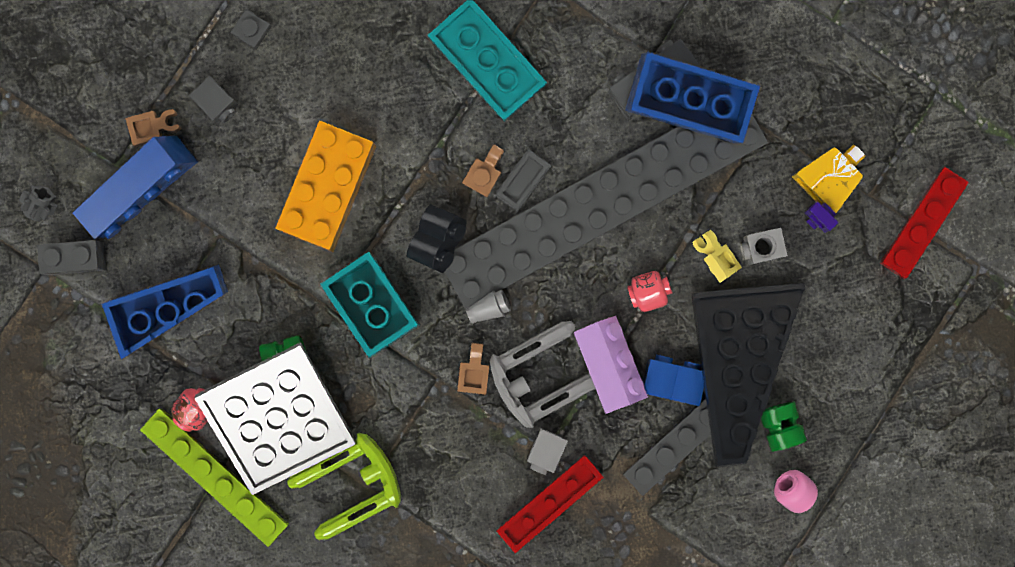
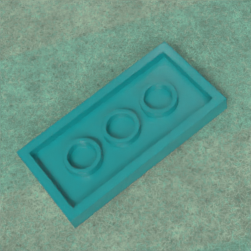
[428,0,547,122]

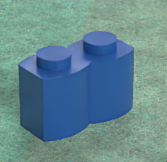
[643,355,704,406]

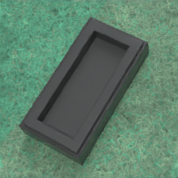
[494,149,552,213]

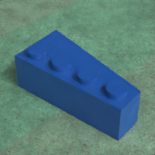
[73,136,198,240]
[102,265,228,359]

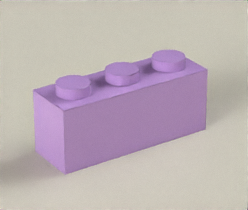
[574,316,648,414]

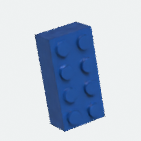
[625,52,760,143]

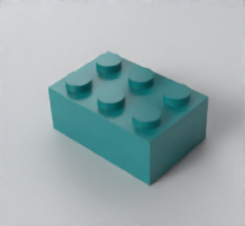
[320,252,420,358]

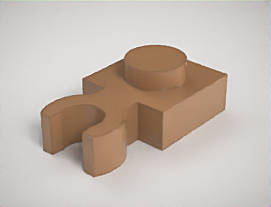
[125,110,181,147]

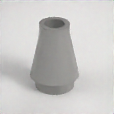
[466,290,511,324]

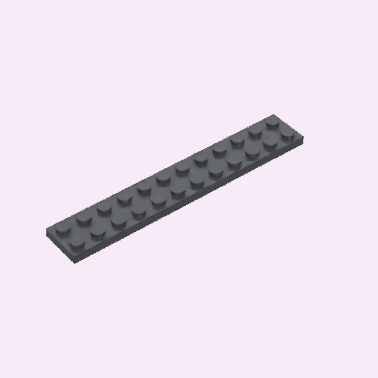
[445,114,768,310]

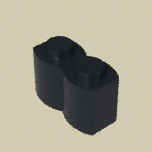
[406,204,467,273]

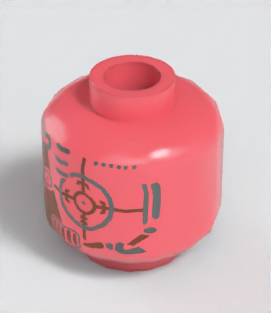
[627,271,672,312]
[171,388,208,432]

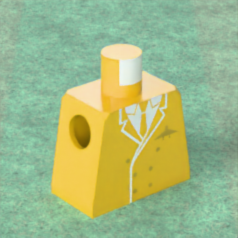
[792,145,865,213]

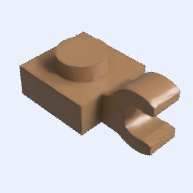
[462,144,504,198]
[457,342,490,395]

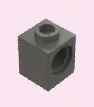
[189,76,238,124]

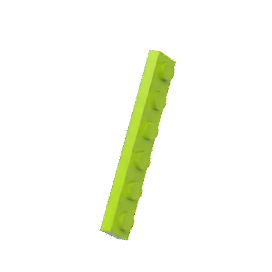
[140,408,289,547]

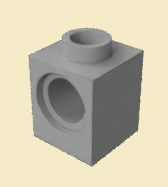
[740,228,788,265]
[527,428,568,475]

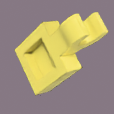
[693,230,742,283]

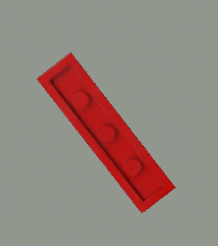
[880,167,969,279]
[496,455,604,553]

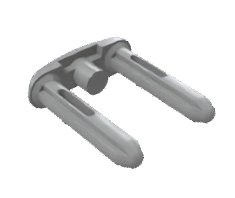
[489,321,596,428]

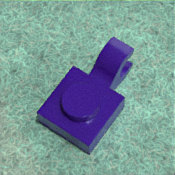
[804,202,839,233]

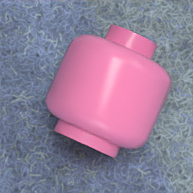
[774,470,818,513]

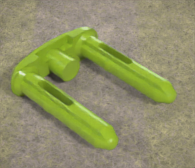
[287,433,401,540]

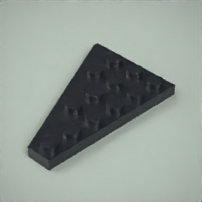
[692,283,805,468]

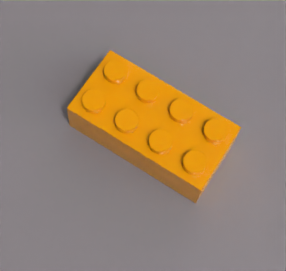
[275,120,376,252]

